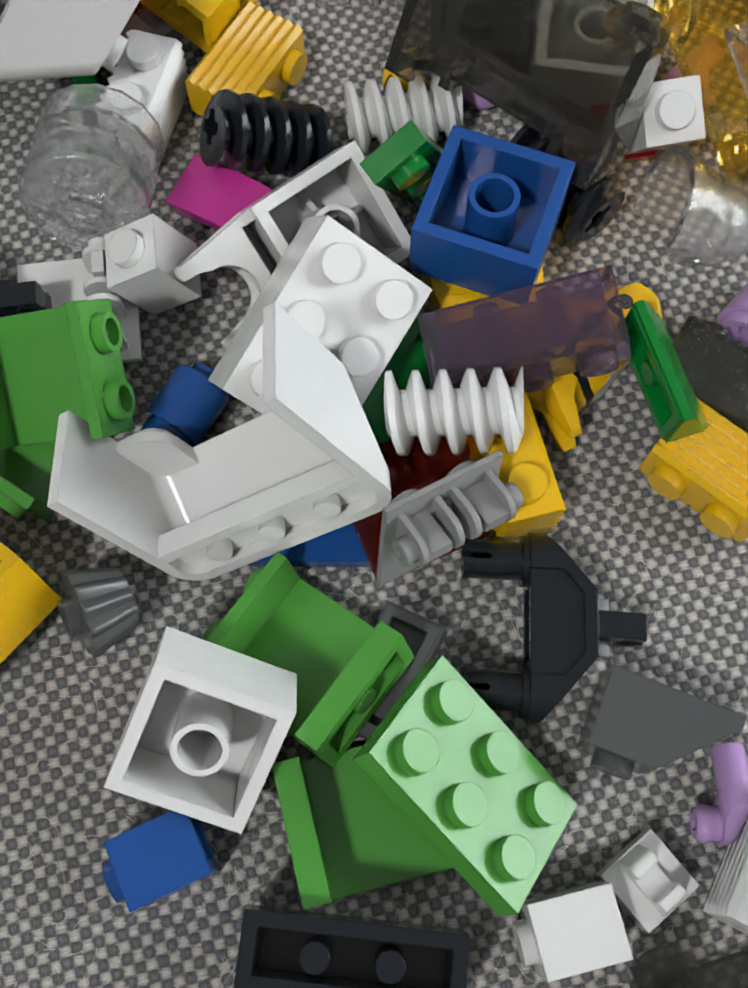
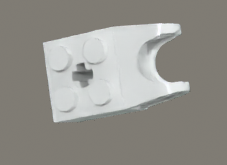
[173,140,411,351]

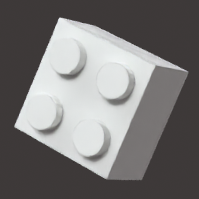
[103,626,297,834]

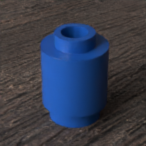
[141,362,229,447]

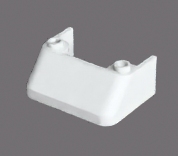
[0,0,140,82]
[47,302,391,581]

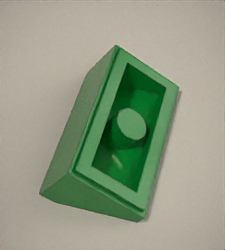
[617,300,708,443]

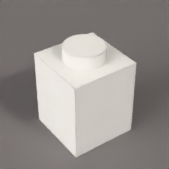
[617,74,706,155]
[104,213,202,315]
[512,881,634,983]

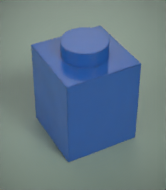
[102,811,220,913]

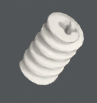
[344,72,463,156]
[384,366,524,456]

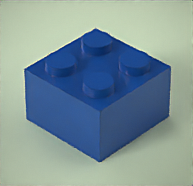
[408,125,576,308]

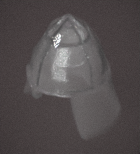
[631,144,748,268]

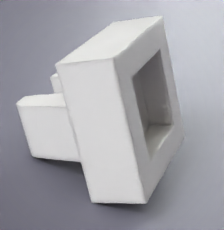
[595,829,700,933]

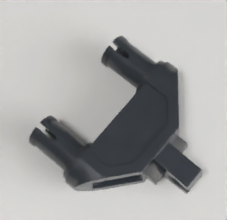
[459,533,647,723]

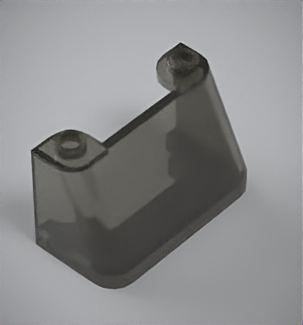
[384,0,669,190]

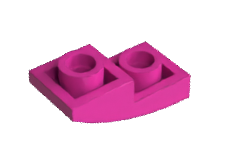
[165,154,272,230]

